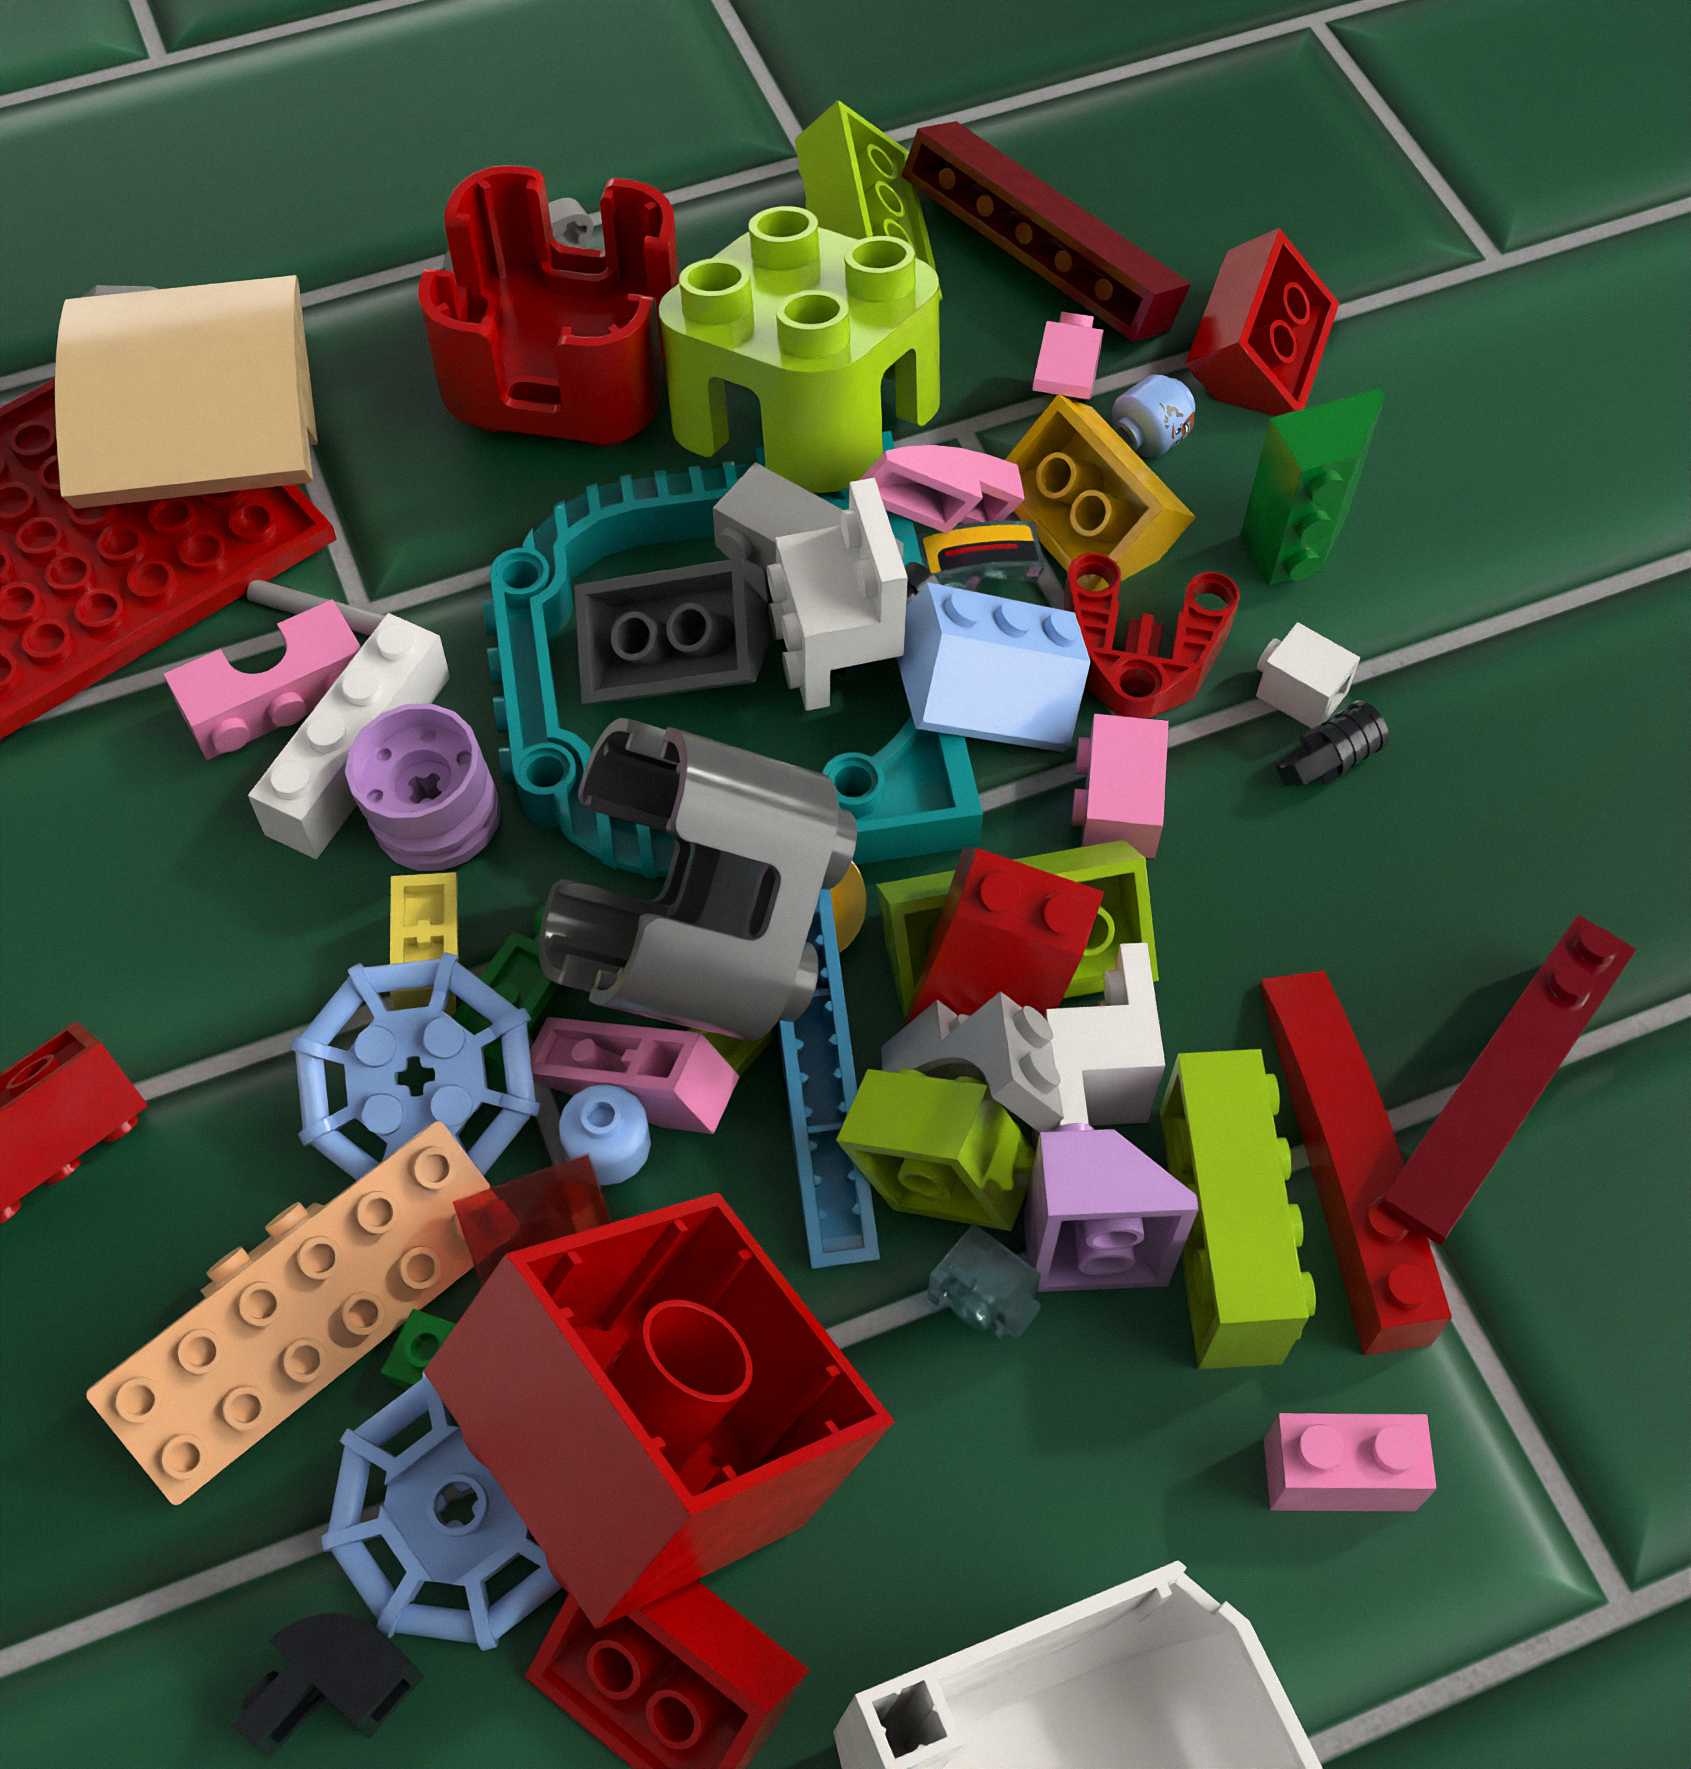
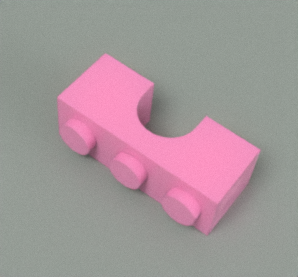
[163,599,361,760]

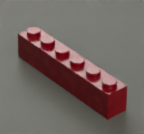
[901,121,1191,342]

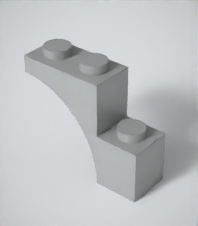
[881,991,1064,1132]

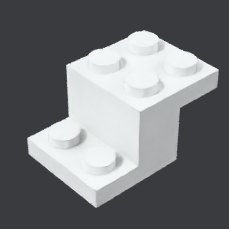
[767,477,908,711]
[1032,943,1165,1153]

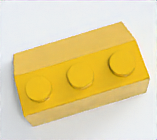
[1005,394,1196,591]

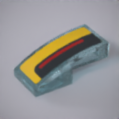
[916,521,1046,592]

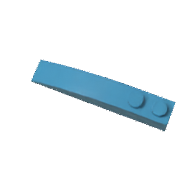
[777,889,880,1269]

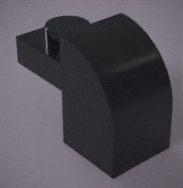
[232,1612,424,1759]

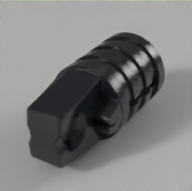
[1275,700,1389,787]

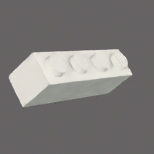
[248,613,450,860]

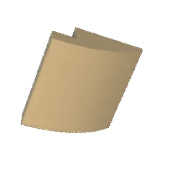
[55,275,318,509]

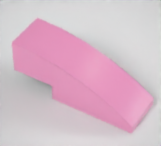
[859,445,1025,533]

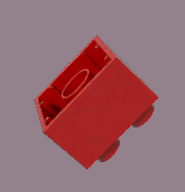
[423,1192,895,1629]

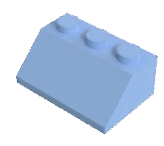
[896,582,1090,752]

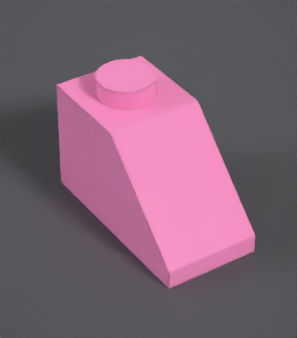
[1032,312,1104,399]

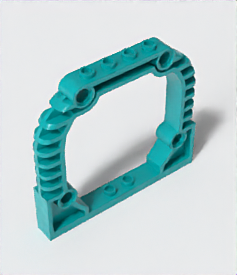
[482,431,983,880]

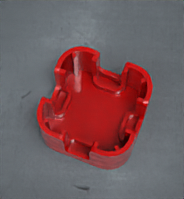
[418,165,679,446]

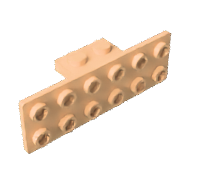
[86,1121,519,1505]

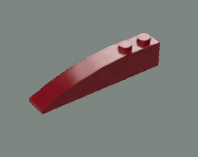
[1379,914,1637,1246]

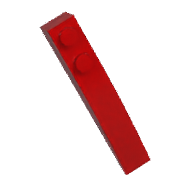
[1259,970,1452,1356]

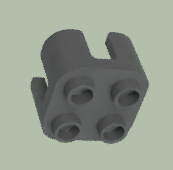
[539,718,857,1041]

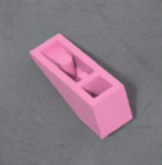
[530,1017,740,1134]

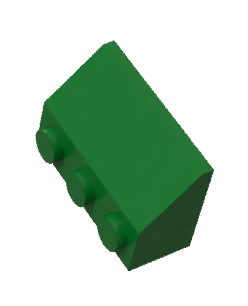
[1240,388,1385,586]

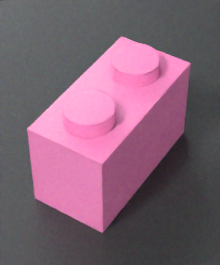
[1071,714,1169,858]
[1264,1413,1437,1512]

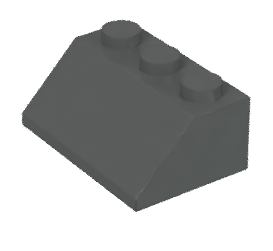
[574,558,773,706]

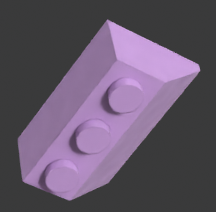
[1023,1123,1199,1292]

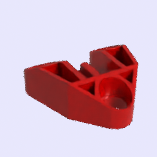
[1064,553,1240,719]

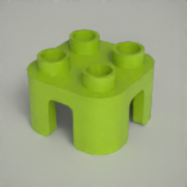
[659,206,940,493]

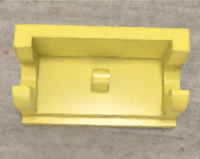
[390,872,458,1017]

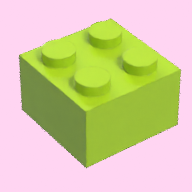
[836,1068,1036,1231]

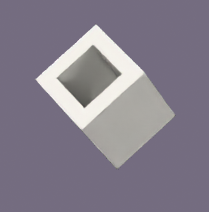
[1256,622,1360,728]

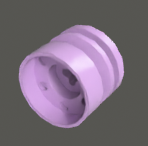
[345,704,502,871]

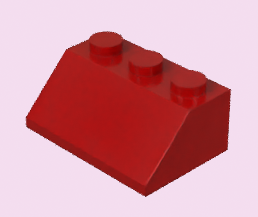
[1185,228,1340,416]
[0,1020,148,1224]
[525,1580,810,1769]

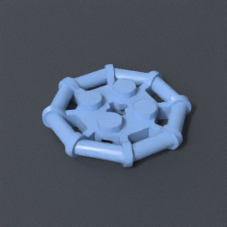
[289,952,541,1181]
[321,1370,563,1651]

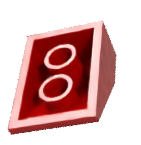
[902,847,1104,1029]

